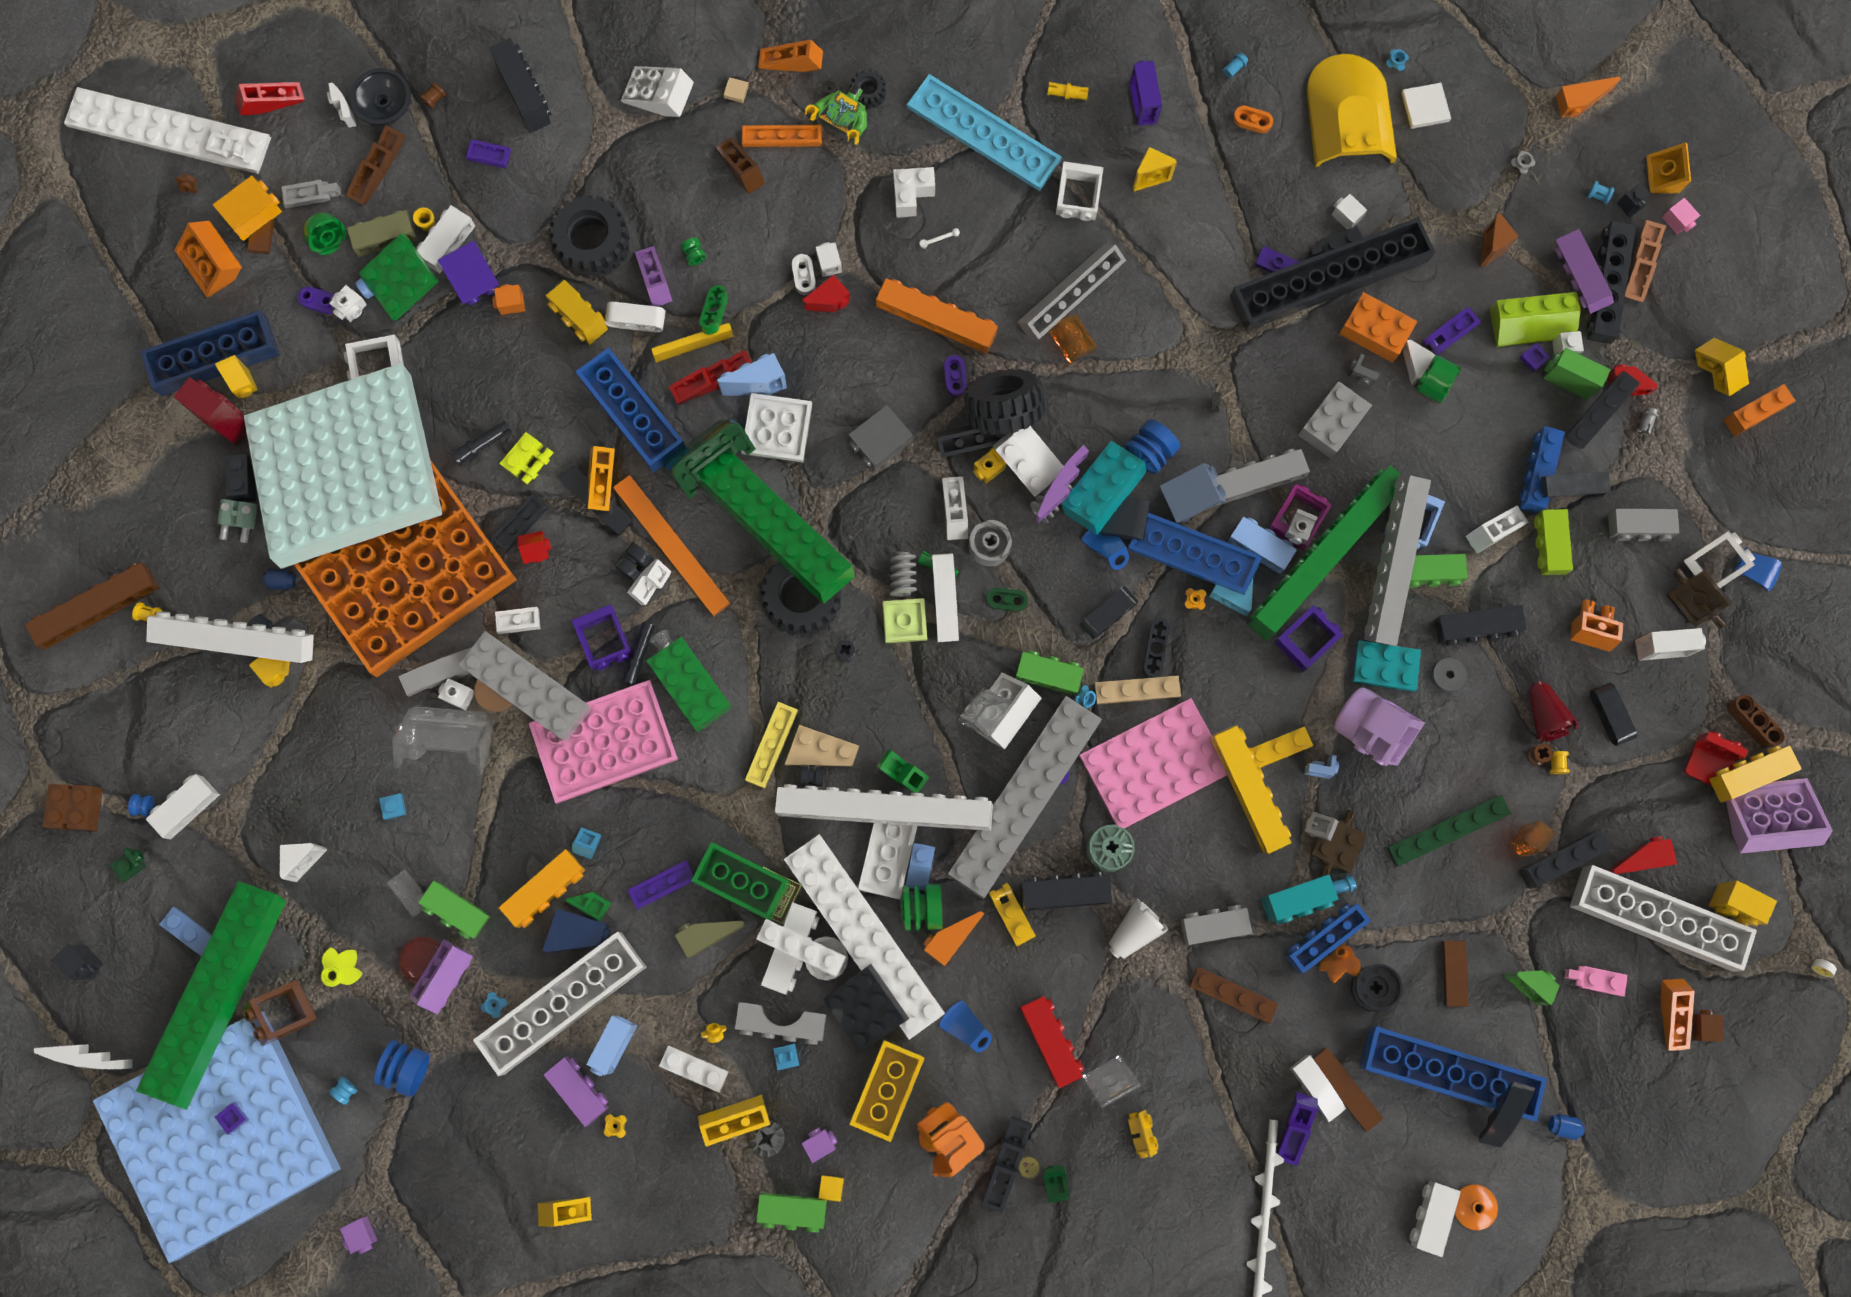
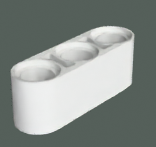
[604,302,666,332]

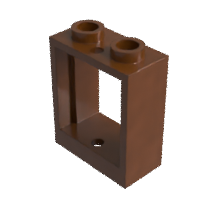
[242,980,317,1047]

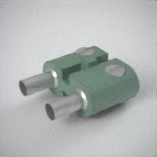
[217,499,258,543]

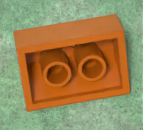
[174,221,242,297]

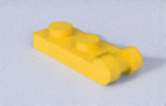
[988,883,1036,947]

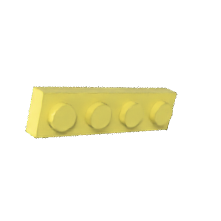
[745,702,798,789]

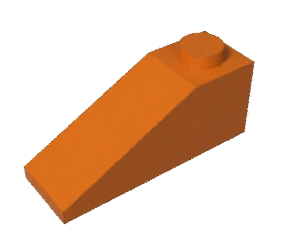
[758,40,823,72]
[1556,76,1620,118]
[924,911,984,966]
[1660,979,1694,1051]

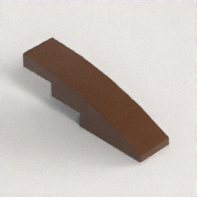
[345,125,406,205]

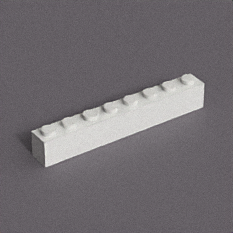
[146,612,313,663]

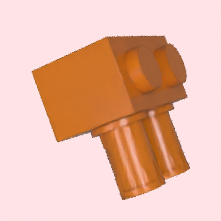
[1570,599,1623,652]

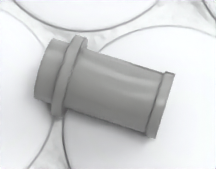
[1637,407,1659,435]

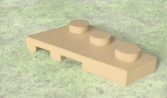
[785,725,859,767]

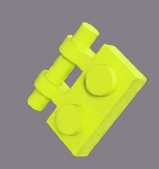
[500,432,553,485]

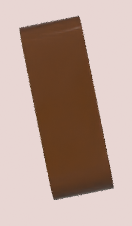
[1727,695,1785,748]

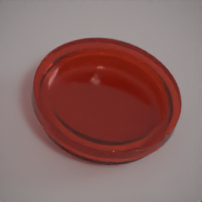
[399,937,441,982]

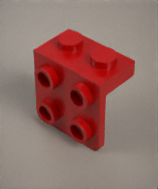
[1684,731,1748,787]

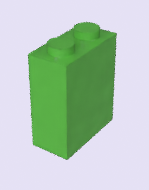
[1543,348,1611,400]

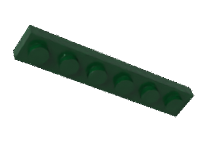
[1387,795,1512,867]

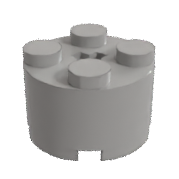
[969,520,1012,567]

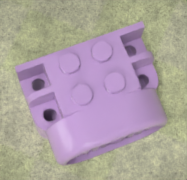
[1334,688,1425,766]

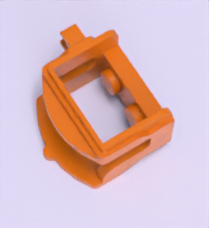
[917,1102,984,1177]

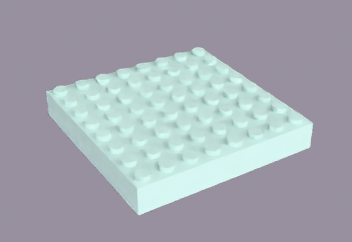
[244,363,443,568]

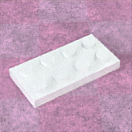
[858,823,917,900]

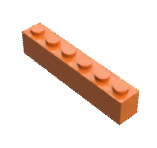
[876,278,998,354]

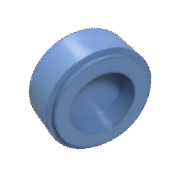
[355,278,374,299]

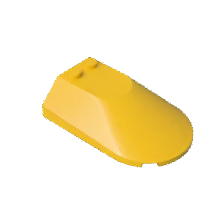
[1307,54,1397,167]

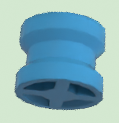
[329,1077,358,1105]

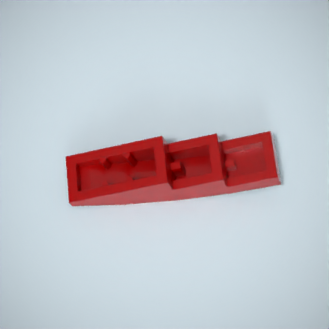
[669,350,752,405]

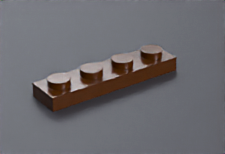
[1189,967,1278,1024]

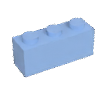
[1227,516,1297,574]

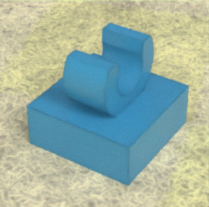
[773,1044,799,1070]

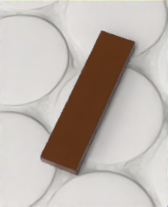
[1312,1047,1384,1132]

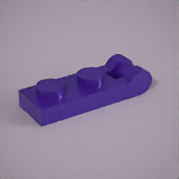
[1423,307,1481,356]

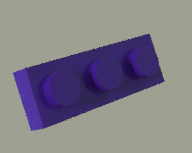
[628,861,694,910]

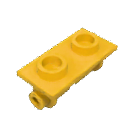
[1128,1109,1158,1158]

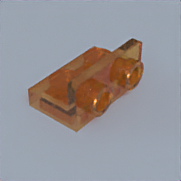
[1050,314,1098,364]

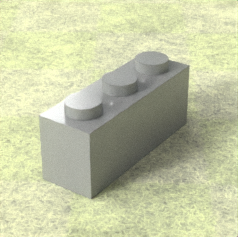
[1608,509,1679,541]
[1181,905,1253,946]

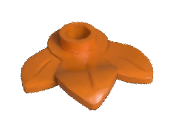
[1319,945,1361,983]

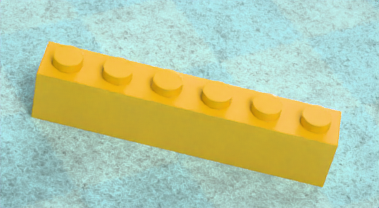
[1210,726,1291,854]

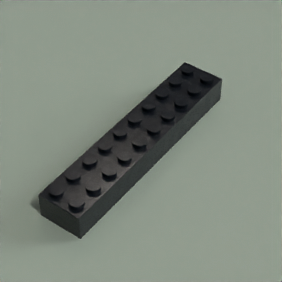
[1230,217,1436,332]

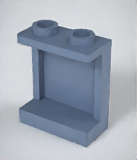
[1160,463,1226,524]

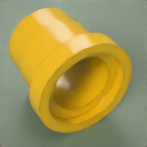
[413,208,435,232]

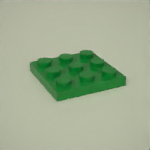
[359,233,439,321]

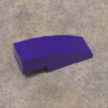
[1277,1092,1318,1166]

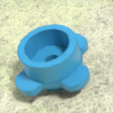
[1386,49,1409,71]
[1075,685,1096,709]
[481,992,507,1018]

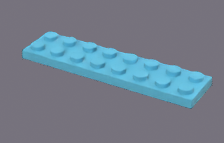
[907,74,1062,191]

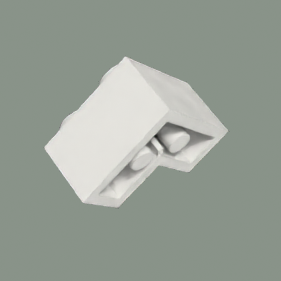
[894,167,935,217]

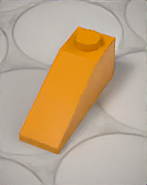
[587,446,615,511]

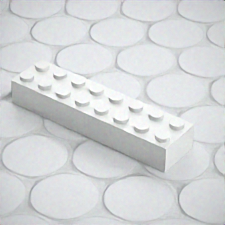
[1570,865,1757,972]
[473,932,647,1076]

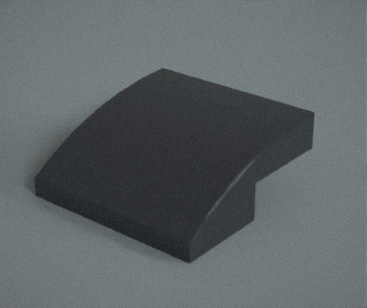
[1100,496,1150,541]

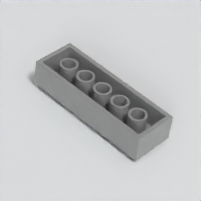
[459,631,592,743]

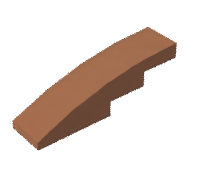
[1625,220,1666,303]

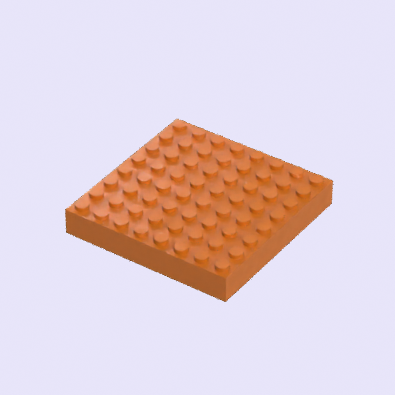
[294,459,517,677]

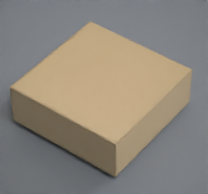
[724,77,749,103]

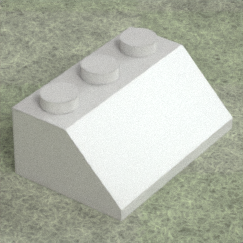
[993,426,1064,497]
[965,673,1041,749]

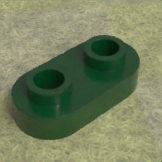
[986,588,1028,612]

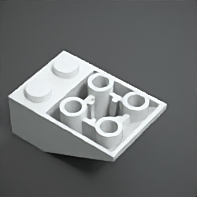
[621,66,694,117]

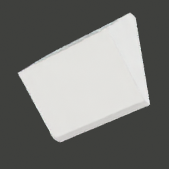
[280,843,327,882]

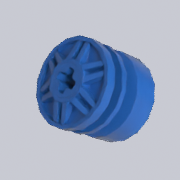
[1124,419,1181,474]
[374,1040,430,1097]

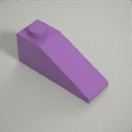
[635,246,672,306]

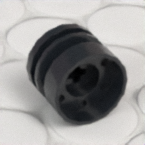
[1350,963,1403,1012]

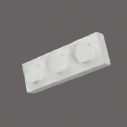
[659,1046,729,1093]

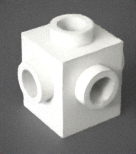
[330,285,367,323]

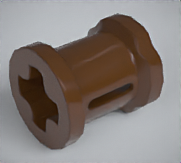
[419,82,446,109]
[1527,744,1553,765]

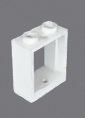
[1056,162,1103,221]
[344,335,404,380]
[1684,530,1756,588]
[1635,628,1706,661]

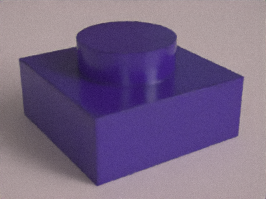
[1519,343,1550,372]
[214,1102,249,1135]

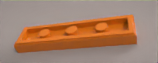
[742,125,822,147]

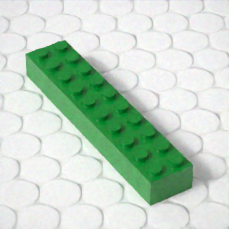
[696,449,855,604]
[1248,465,1401,641]
[136,881,287,1110]

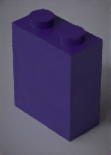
[438,241,499,306]

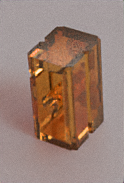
[1511,821,1555,857]

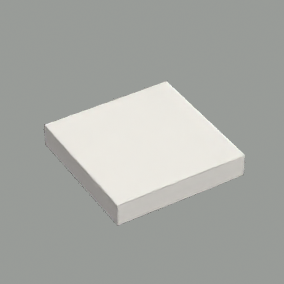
[1402,83,1451,129]

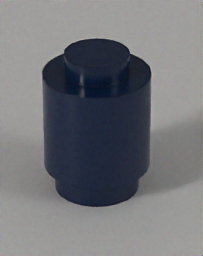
[262,568,296,590]

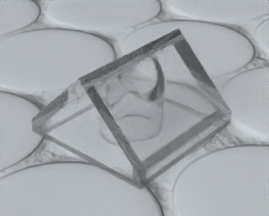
[1083,1055,1141,1108]

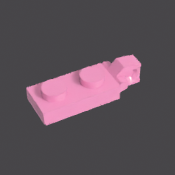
[1564,966,1627,997]

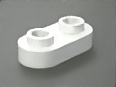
[792,254,816,295]

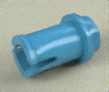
[1223,52,1248,78]
[1332,875,1356,894]

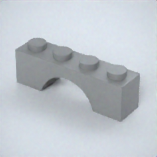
[735,1002,827,1045]

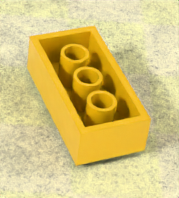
[849,1040,925,1142]

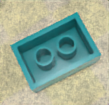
[1260,875,1339,925]

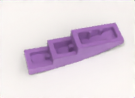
[1036,445,1089,524]

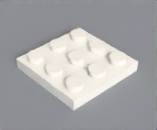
[742,393,812,462]

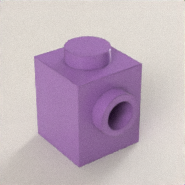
[802,1128,838,1163]
[340,1216,378,1254]

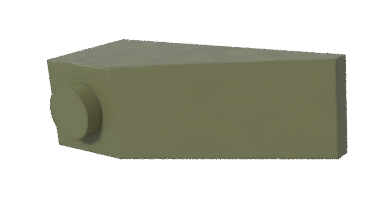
[675,921,746,959]

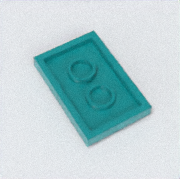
[1352,640,1421,692]

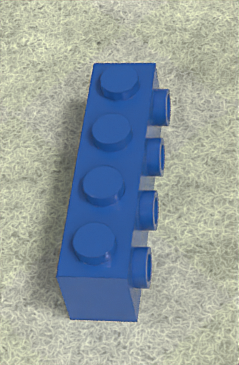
[1519,426,1565,514]
[1285,903,1371,974]

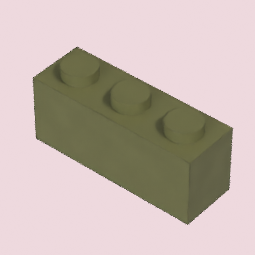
[347,210,418,257]

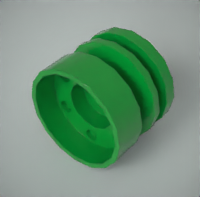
[901,884,942,931]

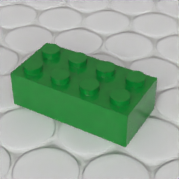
[647,636,732,733]
[691,842,791,921]

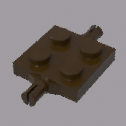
[1668,568,1732,629]
[1309,810,1367,877]

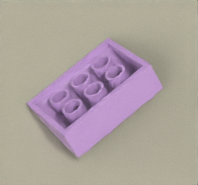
[1726,778,1833,853]

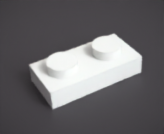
[495,607,541,634]

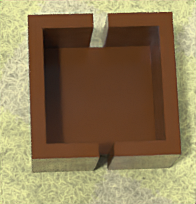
[43,784,103,832]

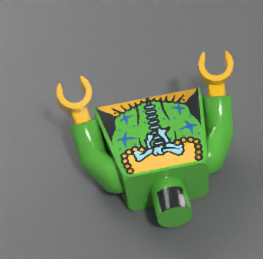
[804,85,867,145]

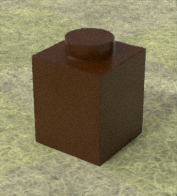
[1692,1010,1724,1042]

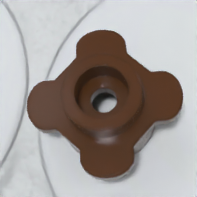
[174,174,198,193]

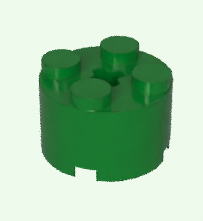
[1416,355,1462,404]

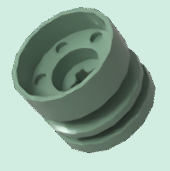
[1086,825,1135,872]

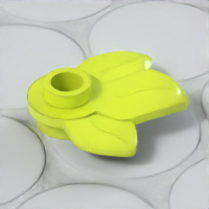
[321,947,363,987]

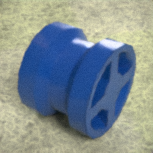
[128,794,154,817]

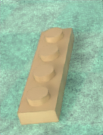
[1094,676,1181,705]

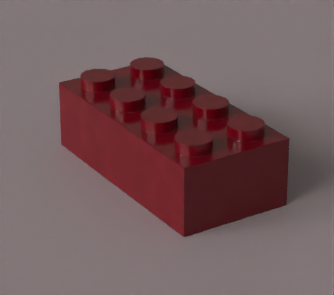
[173,377,247,446]

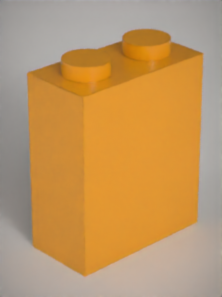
[213,176,282,241]

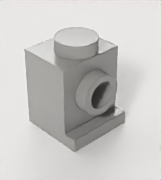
[1285,509,1317,544]

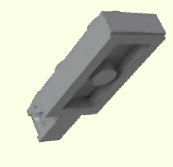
[281,180,341,209]

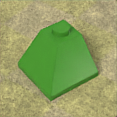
[1503,971,1560,1005]

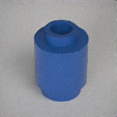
[1548,1114,1584,1140]

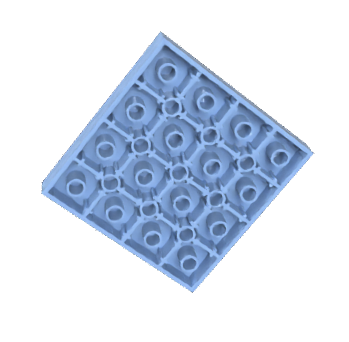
[93,1012,341,1263]

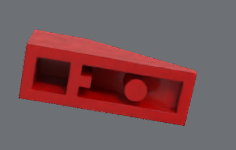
[235,82,305,115]
[1607,836,1677,874]

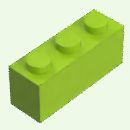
[1534,509,1573,575]

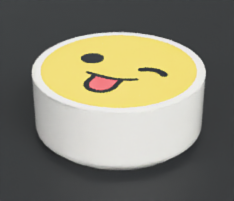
[1811,959,1837,977]

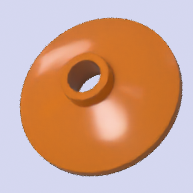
[1455,1184,1498,1230]

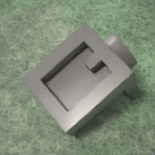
[1305,812,1339,841]

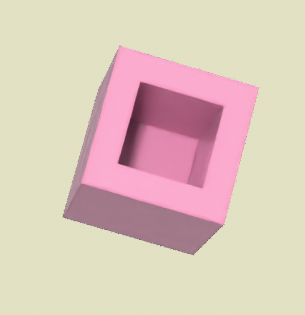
[1662,198,1700,235]

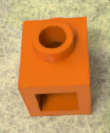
[492,284,525,315]

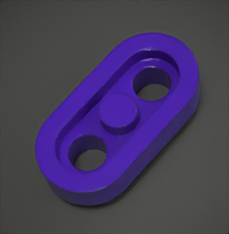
[297,287,334,315]
[944,356,967,397]

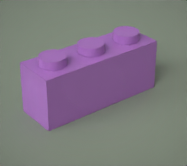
[409,940,473,1014]
[544,1057,609,1127]

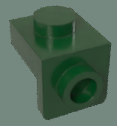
[1043,1165,1070,1203]

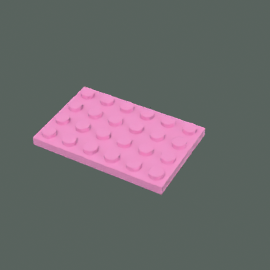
[529,680,678,804]
[1079,698,1227,828]

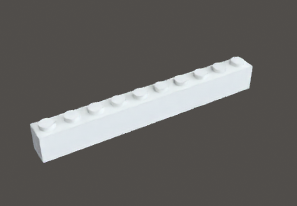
[775,784,993,831]

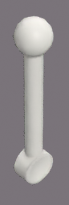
[920,228,960,249]

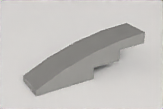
[398,648,471,697]

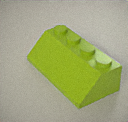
[1490,292,1580,347]

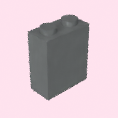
[848,405,913,471]

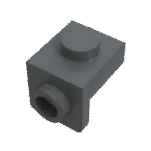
[1349,354,1379,387]

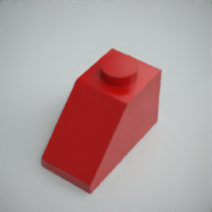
[803,275,850,312]
[1607,364,1658,396]

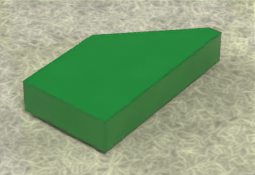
[566,892,612,922]

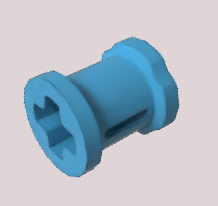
[1587,180,1615,205]

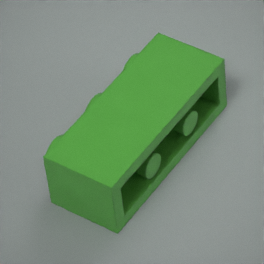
[1409,554,1468,588]
[1015,651,1084,696]
[418,881,491,940]
[757,1192,827,1232]

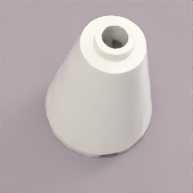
[1109,899,1168,958]

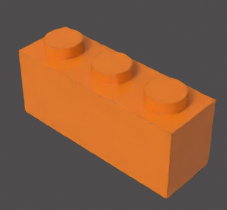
[1723,384,1796,437]

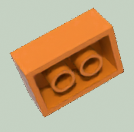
[1339,292,1417,363]

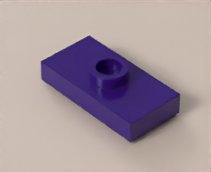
[466,139,511,169]
[1255,246,1299,273]

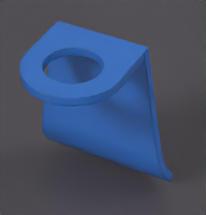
[1081,530,1129,570]
[1734,547,1782,591]
[939,1000,992,1052]

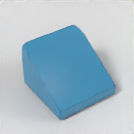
[572,827,601,859]

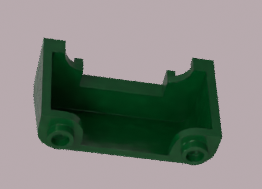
[664,419,756,499]

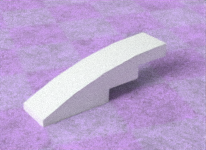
[932,553,959,642]
[34,1045,132,1069]

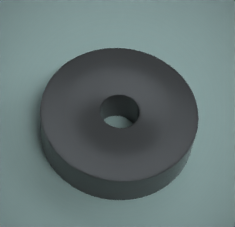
[1431,658,1467,692]

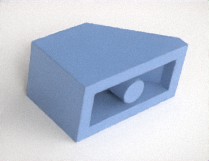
[906,843,935,891]

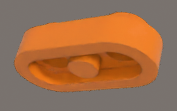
[1233,106,1273,133]

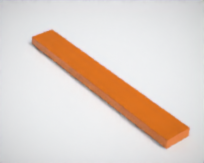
[613,475,730,617]

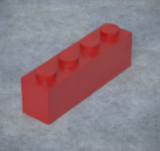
[1019,996,1084,1088]

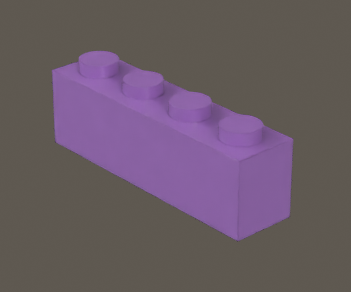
[1555,229,1614,314]

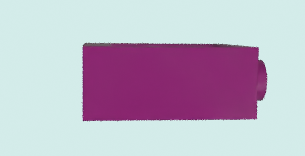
[1268,484,1332,551]

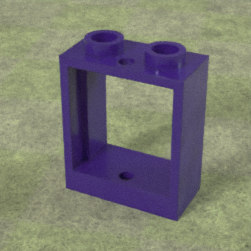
[1129,60,1162,126]
[572,604,632,671]
[1274,605,1343,672]

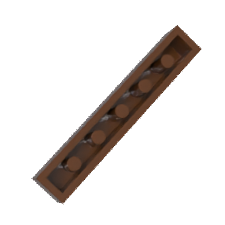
[25,563,160,650]

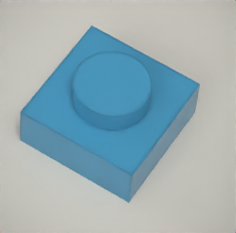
[379,793,407,820]

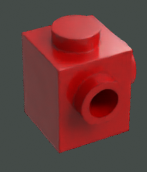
[518,531,552,564]

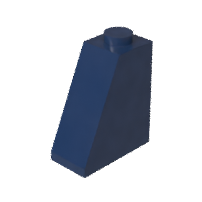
[542,909,611,953]

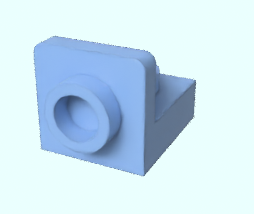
[1304,755,1339,779]

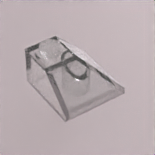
[959,687,1011,736]

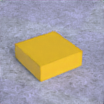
[819,1175,844,1202]

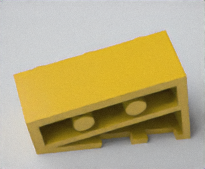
[546,280,608,345]

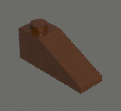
[715,137,765,194]

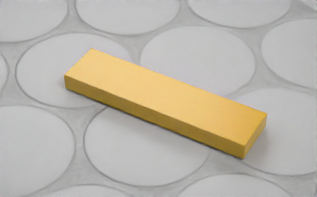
[651,323,733,362]

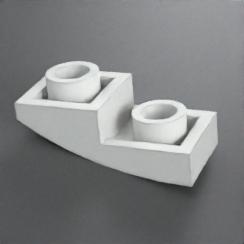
[327,83,356,127]

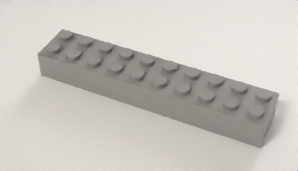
[948,696,1102,900]

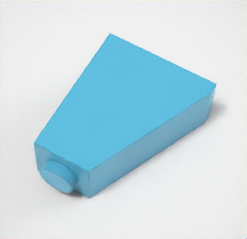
[1209,579,1253,616]

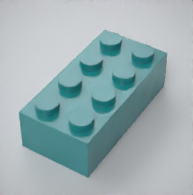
[1061,441,1147,535]

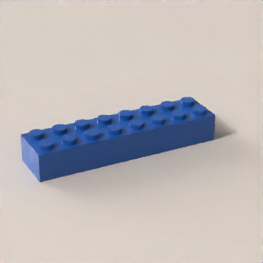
[1359,1026,1547,1122]

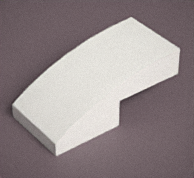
[627,559,671,605]

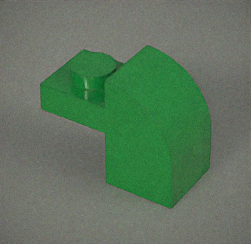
[876,749,929,793]

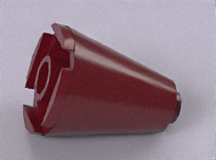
[1528,681,1580,742]

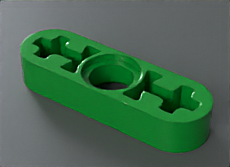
[699,285,728,335]

